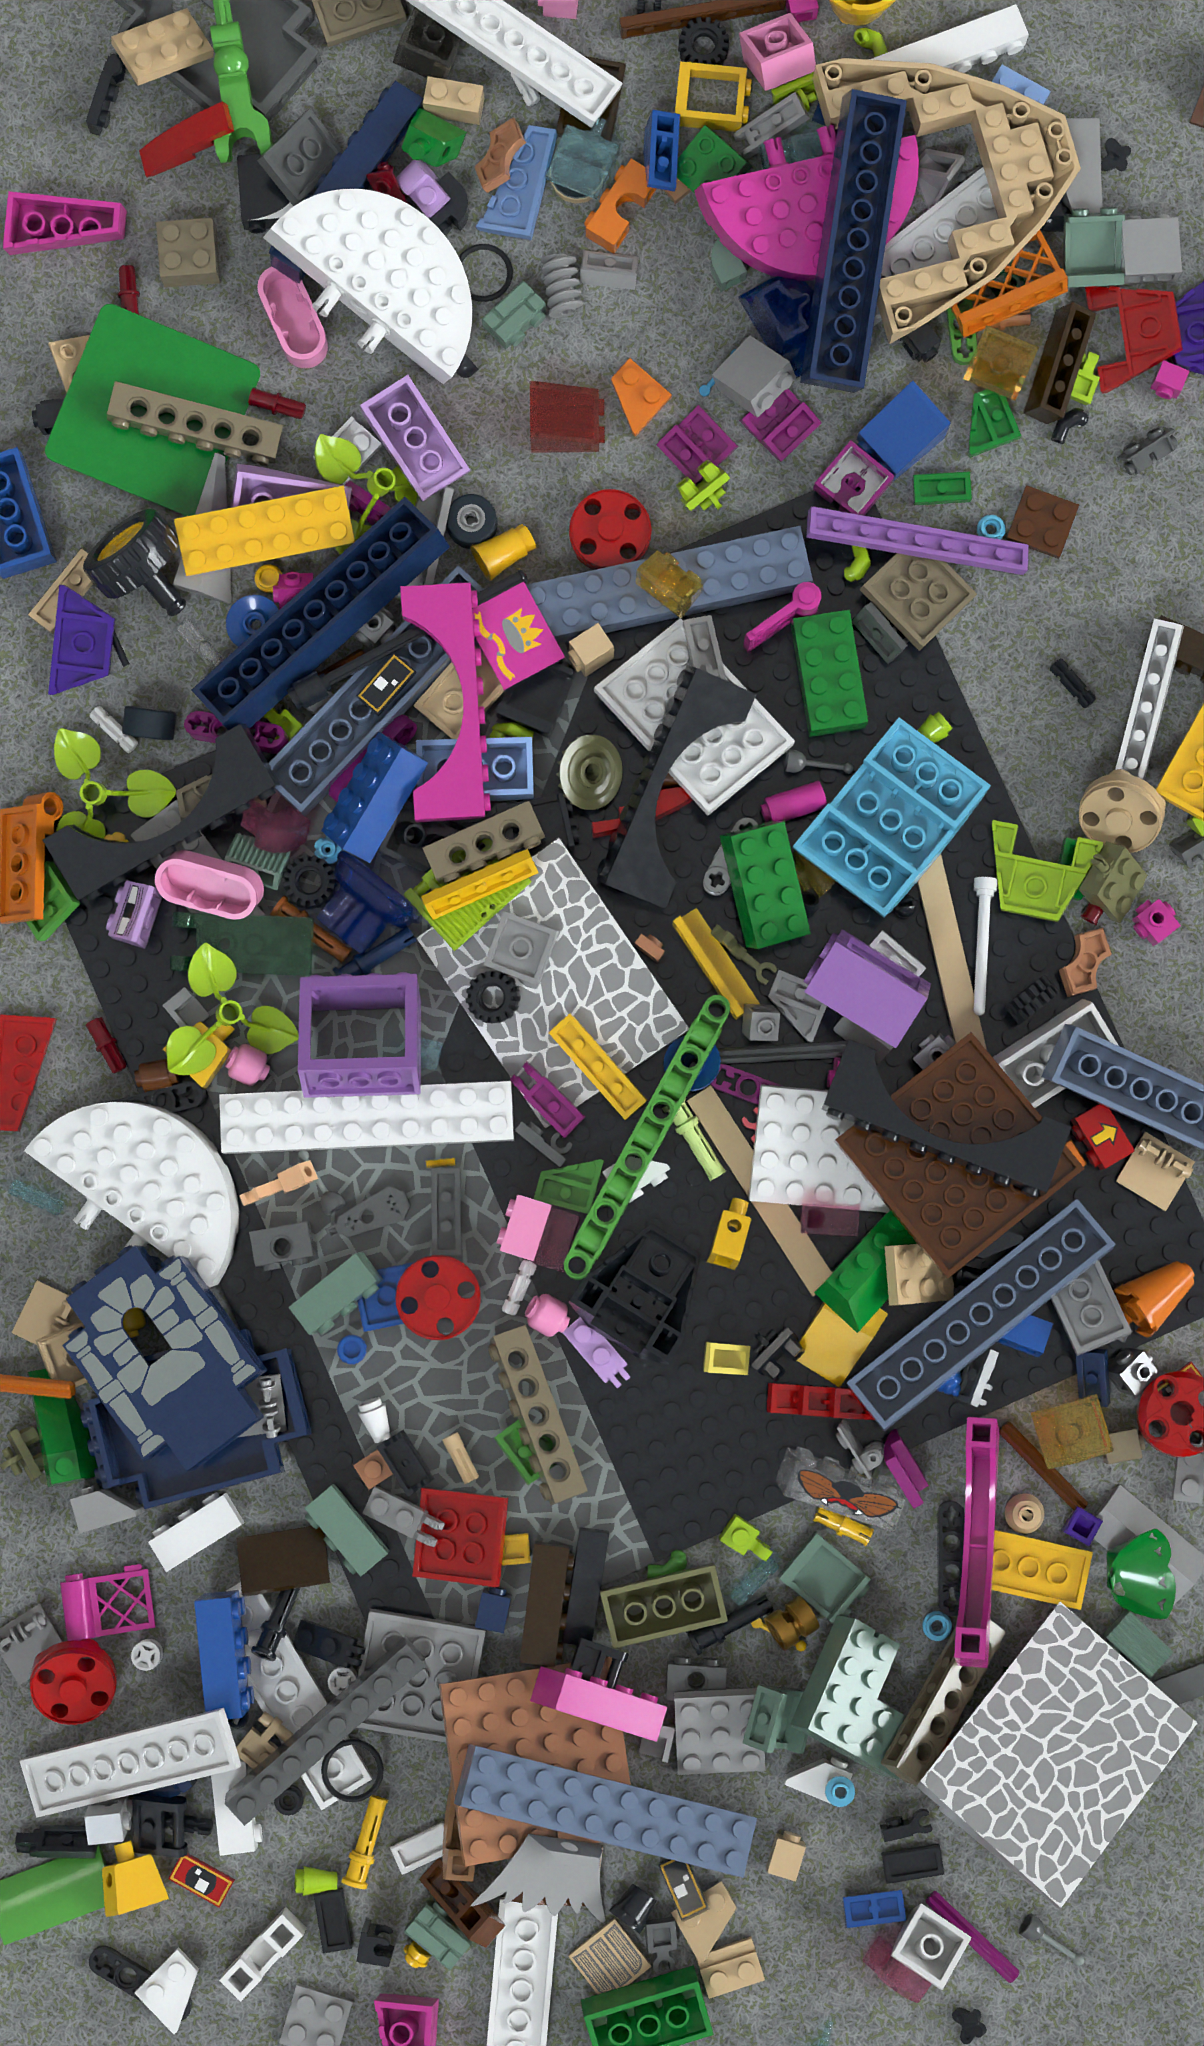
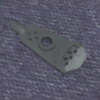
[325,1186,410,1239]

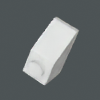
[783,1757,853,1804]

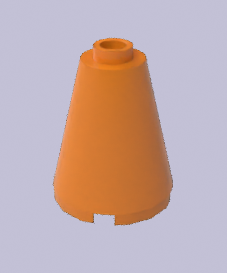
[1113,1261,1195,1337]

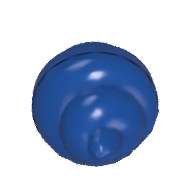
[937,1372,962,1396]

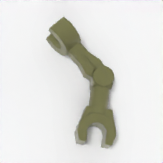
[710,924,778,985]

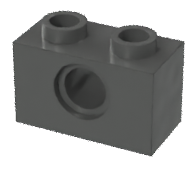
[249,1221,316,1271]
[665,1656,727,1701]

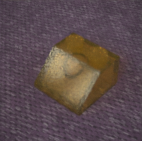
[963,325,1039,401]
[636,550,703,619]
[1031,1394,1114,1469]

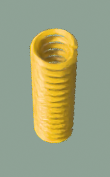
[426,1157,455,1168]

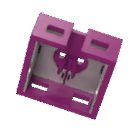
[813,440,895,516]

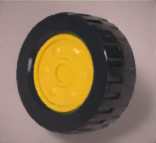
[83,509,186,616]

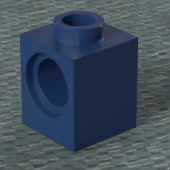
[475,1587,512,1634]

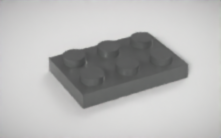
[257,109,344,206]

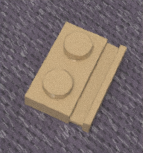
[695,1937,765,1999]

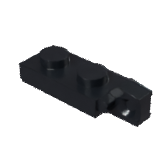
[15,1825,98,1858]

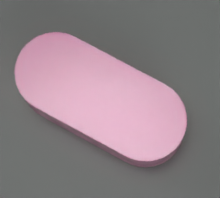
[257,266,328,368]
[155,850,264,920]

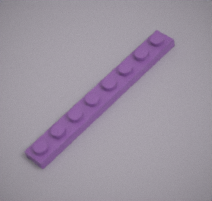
[806,506,1029,575]

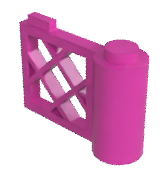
[743,582,821,653]
[60,1564,155,1641]

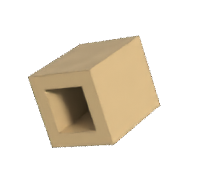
[766,1831,806,1882]

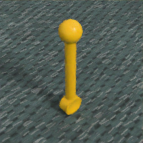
[751,1618,807,1652]

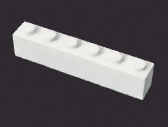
[869,4,1029,73]
[1115,619,1184,789]

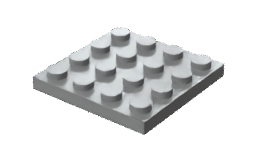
[357,1608,486,1743]

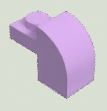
[396,159,451,218]

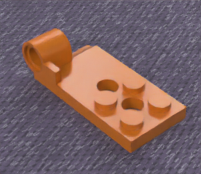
[0,792,63,924]

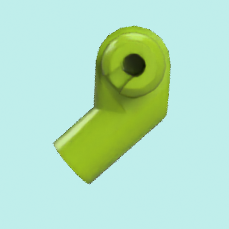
[853,28,888,57]
[844,545,871,582]
[489,722,534,738]

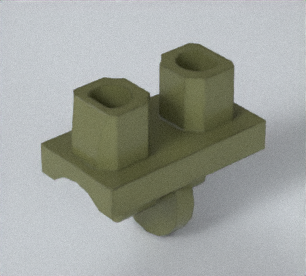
[0,1426,44,1481]

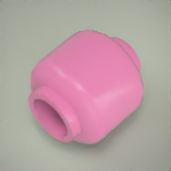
[225,1043,270,1086]
[525,1294,570,1337]

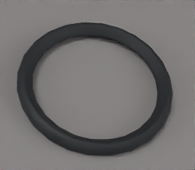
[459,244,513,302]
[321,1739,384,1802]

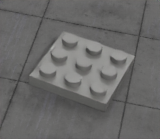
[674,1688,766,1775]

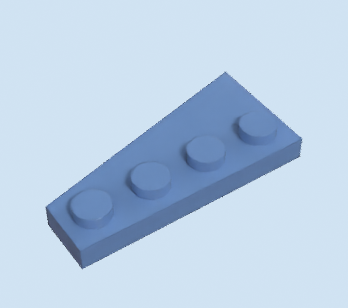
[476,125,558,240]

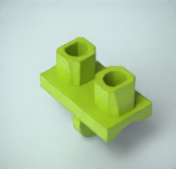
[771,72,818,113]
[676,460,731,511]

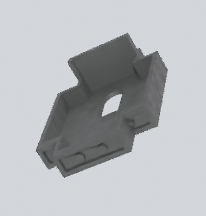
[114,0,322,124]

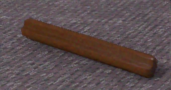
[999,1421,1088,1511]

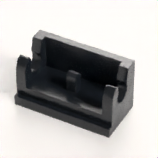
[377,1429,434,1497]
[356,1919,394,1967]

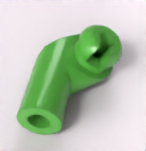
[647,1550,687,1579]

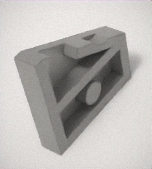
[768,970,827,1043]

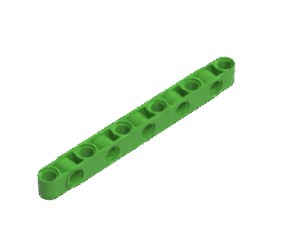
[564,995,730,1280]

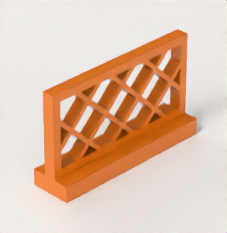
[950,230,1068,338]

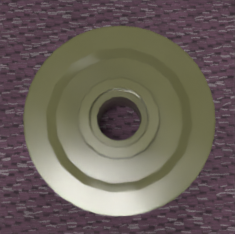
[556,734,623,810]

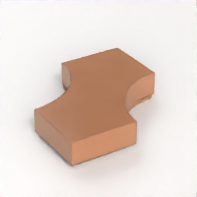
[475,117,526,193]
[1059,928,1112,997]

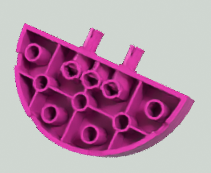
[694,125,919,281]

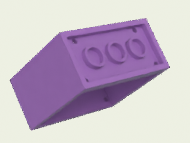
[803,929,931,1048]
[298,972,421,1098]

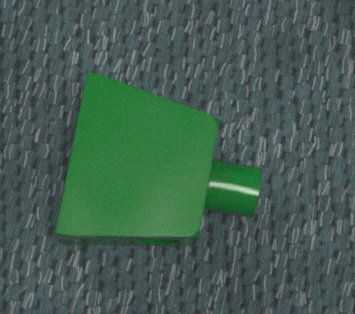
[401,108,467,167]

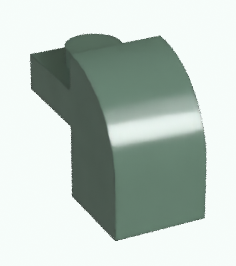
[710,238,747,292]

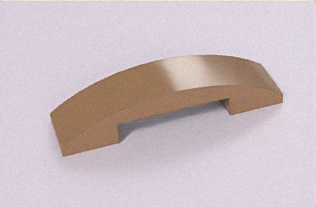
[443,1780,475,1882]

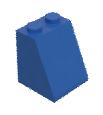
[856,381,951,482]

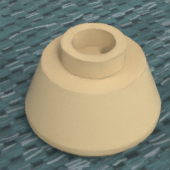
[1005,1493,1045,1534]

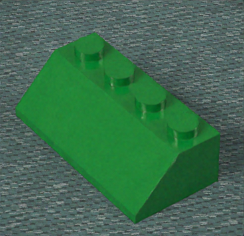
[814,1210,917,1333]
[581,1965,714,2046]

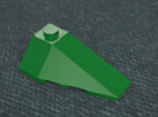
[28,1369,98,1487]

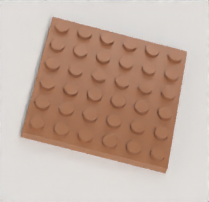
[439,1656,631,1867]

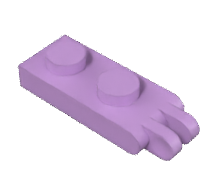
[562,1317,630,1389]

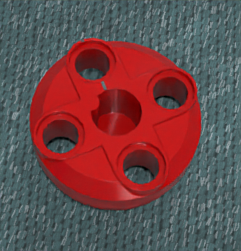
[569,489,652,570]
[395,1255,481,1340]
[1137,1371,1204,1458]
[30,1639,117,1725]

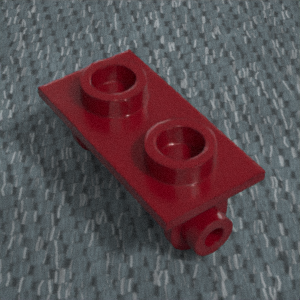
[366,162,411,206]

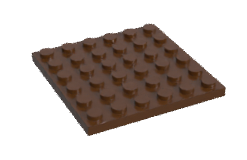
[834,1032,1085,1279]

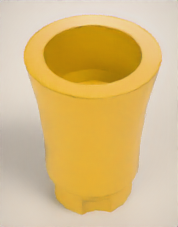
[470,524,536,581]

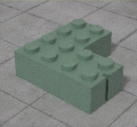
[790,1616,906,1780]

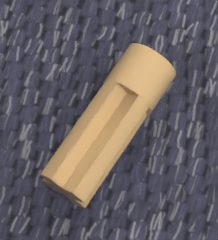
[442,1432,479,1484]

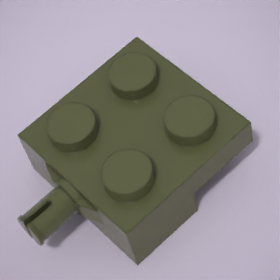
[1079,841,1148,923]

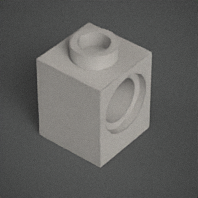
[742,1004,780,1041]

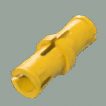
[813,1504,874,1546]

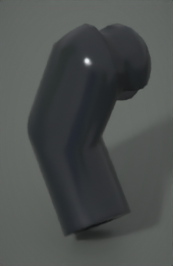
[1051,408,1089,444]

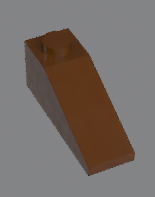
[419,1858,506,1948]

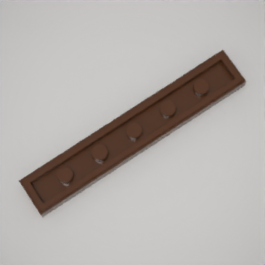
[619,0,786,39]

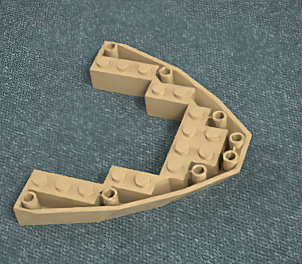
[812,58,1081,344]

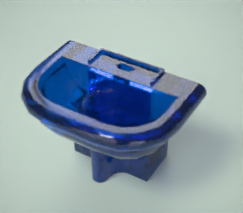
[738,276,814,378]
[316,851,422,955]

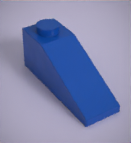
[643,109,680,192]

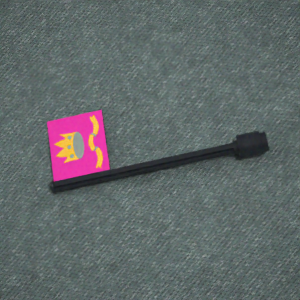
[286,569,565,710]

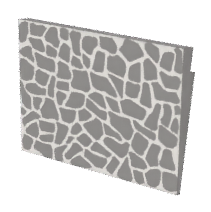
[417,838,689,1129]
[916,1602,1197,1909]

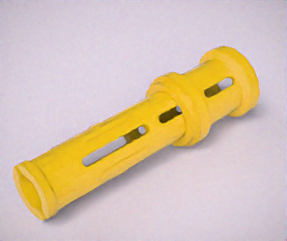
[341,1795,388,1889]

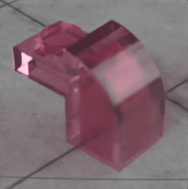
[241,800,311,853]
[800,1204,859,1236]
[862,1936,932,2003]

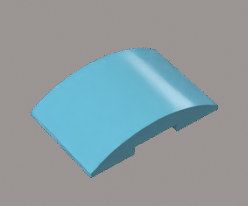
[792,717,991,918]

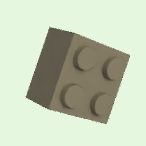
[156,217,221,287]

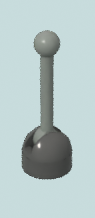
[297,1150,346,1216]
[1019,1913,1085,1966]

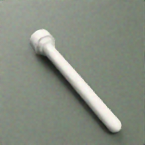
[973,877,997,1016]

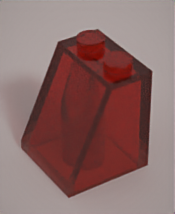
[530,381,605,453]

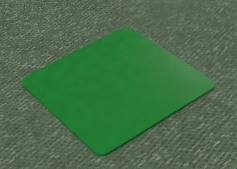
[45,304,260,516]

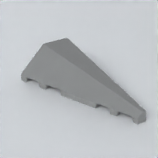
[173,453,232,605]

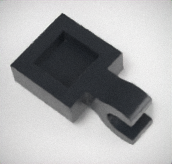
[879,1809,933,1842]

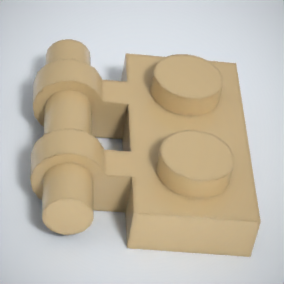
[236,1711,293,1769]

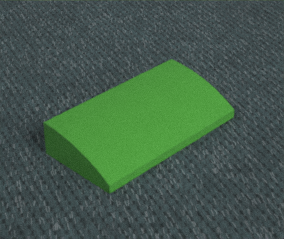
[0,1844,107,1946]

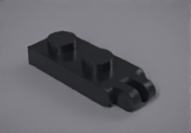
[293,1620,366,1669]

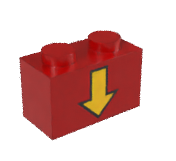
[1071,1104,1135,1170]

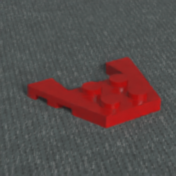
[1085,286,1183,394]

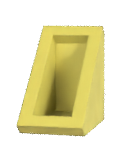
[703,1342,751,1375]

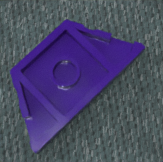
[1172,281,1204,375]
[48,584,115,695]

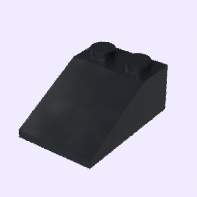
[377,800,466,873]

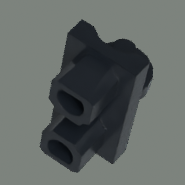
[751,1327,805,1382]

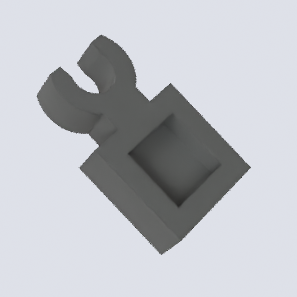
[644,1917,678,1973]

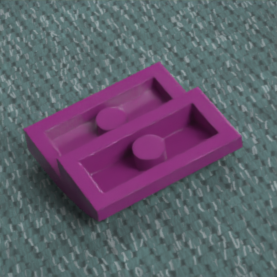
[739,388,822,462]
[656,405,739,486]
[883,1429,929,1509]

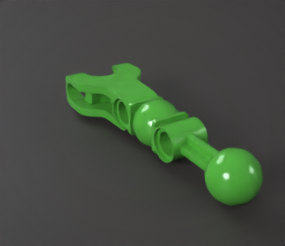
[210,0,273,163]

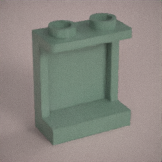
[1063,207,1125,288]
[778,1531,871,1624]
[742,1685,808,1754]

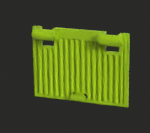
[403,839,532,951]

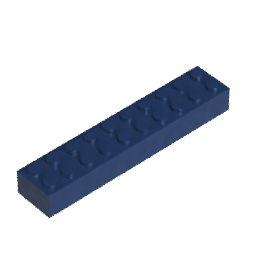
[800,89,907,393]
[192,497,450,731]

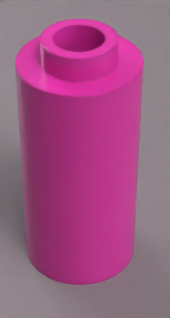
[760,780,827,822]

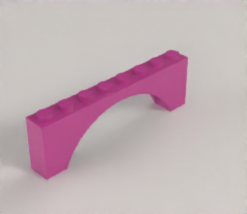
[400,582,491,822]
[954,1417,1000,1668]

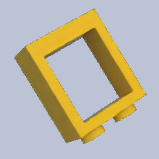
[675,61,752,132]

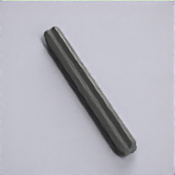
[717,1041,848,1064]

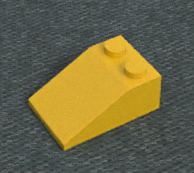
[796,1302,888,1388]

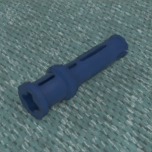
[332,926,417,976]

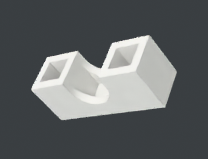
[219,1907,307,2002]

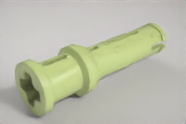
[662,1099,726,1181]

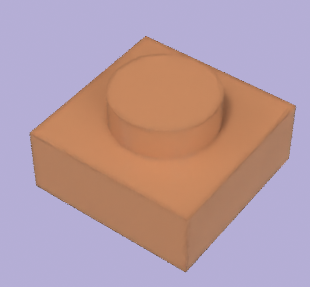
[634,934,665,963]
[353,1449,393,1490]

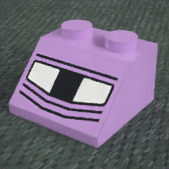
[106,881,162,949]

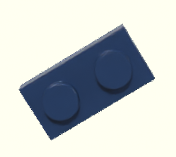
[1076,1348,1111,1407]

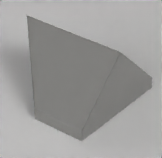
[917,148,966,210]

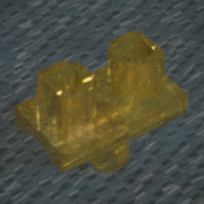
[792,851,836,897]

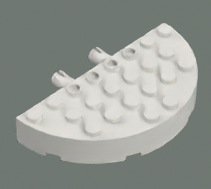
[263,189,472,384]
[24,1102,239,1287]

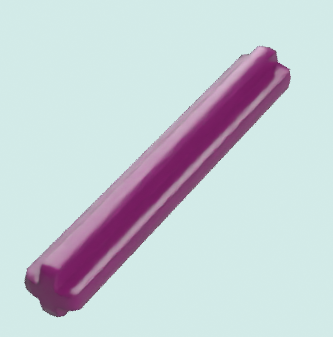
[925,1891,1020,1983]

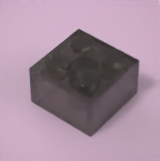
[393,7,464,79]

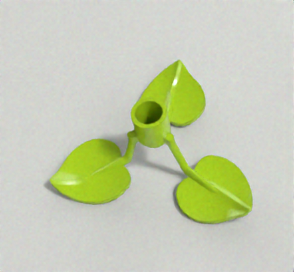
[314,434,418,555]
[54,728,176,839]
[166,943,299,1075]

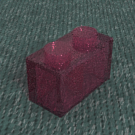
[534,1207,581,1273]

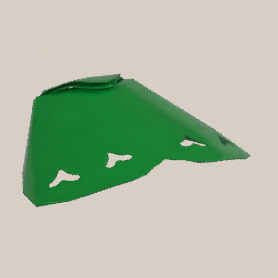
[1106,1529,1176,1619]

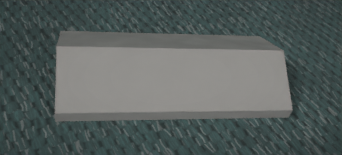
[1094,1484,1204,1606]

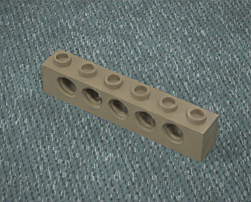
[107,381,283,466]
[488,1325,588,1506]
[881,1620,1006,1785]

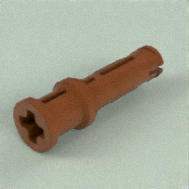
[269,895,352,964]

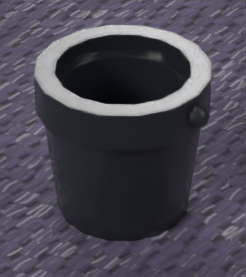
[609,1884,656,1934]

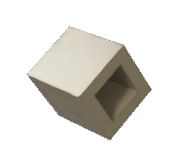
[1098,1427,1145,1464]

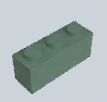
[289,1252,384,1335]
[304,1484,390,1577]

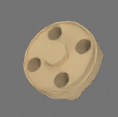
[1079,769,1166,853]

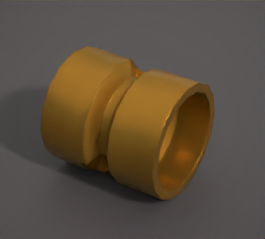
[764,1596,820,1651]

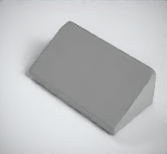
[580,250,639,290]
[833,1016,893,1064]

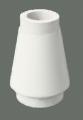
[358,1397,391,1443]

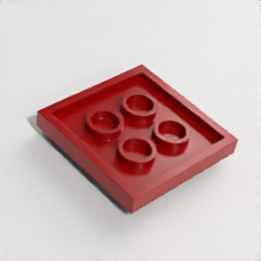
[412,1487,509,1587]

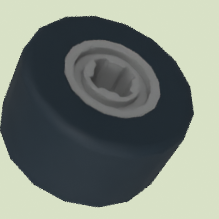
[447,494,498,549]
[122,706,176,740]

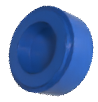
[337,1335,367,1364]

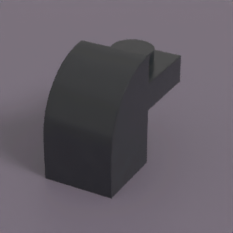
[430,172,469,236]

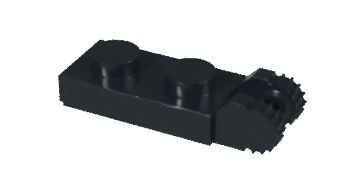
[86,53,126,136]

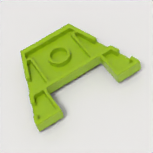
[992,820,1104,922]

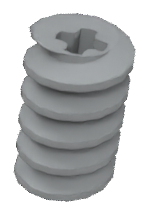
[540,254,584,318]

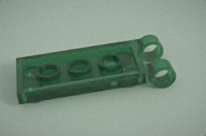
[170,912,314,976]

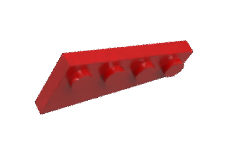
[0,1015,57,1132]

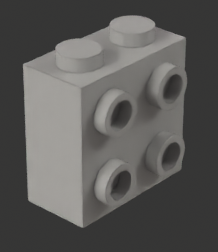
[1121,214,1182,284]
[712,335,796,418]

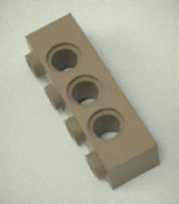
[423,801,545,885]

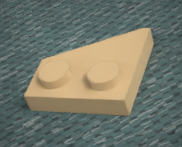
[671,1881,737,1964]

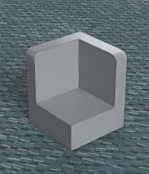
[162,987,210,1027]
[639,1722,675,1763]

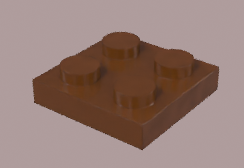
[1006,485,1079,559]

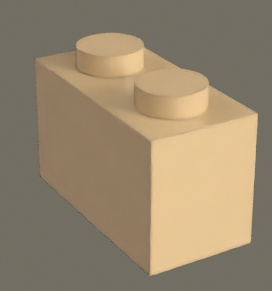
[423,76,485,125]
[568,623,614,677]

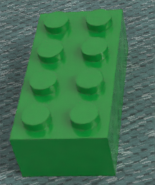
[791,610,868,737]
[719,821,811,949]

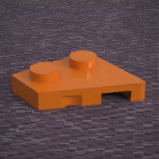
[611,358,672,437]

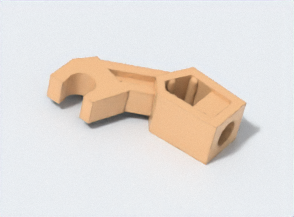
[239,1160,318,1206]

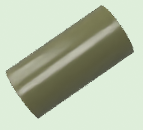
[600,1563,728,1649]

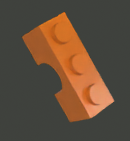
[584,158,657,254]

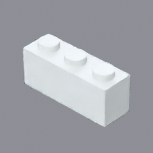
[148,1492,245,1572]
[211,1758,262,1856]

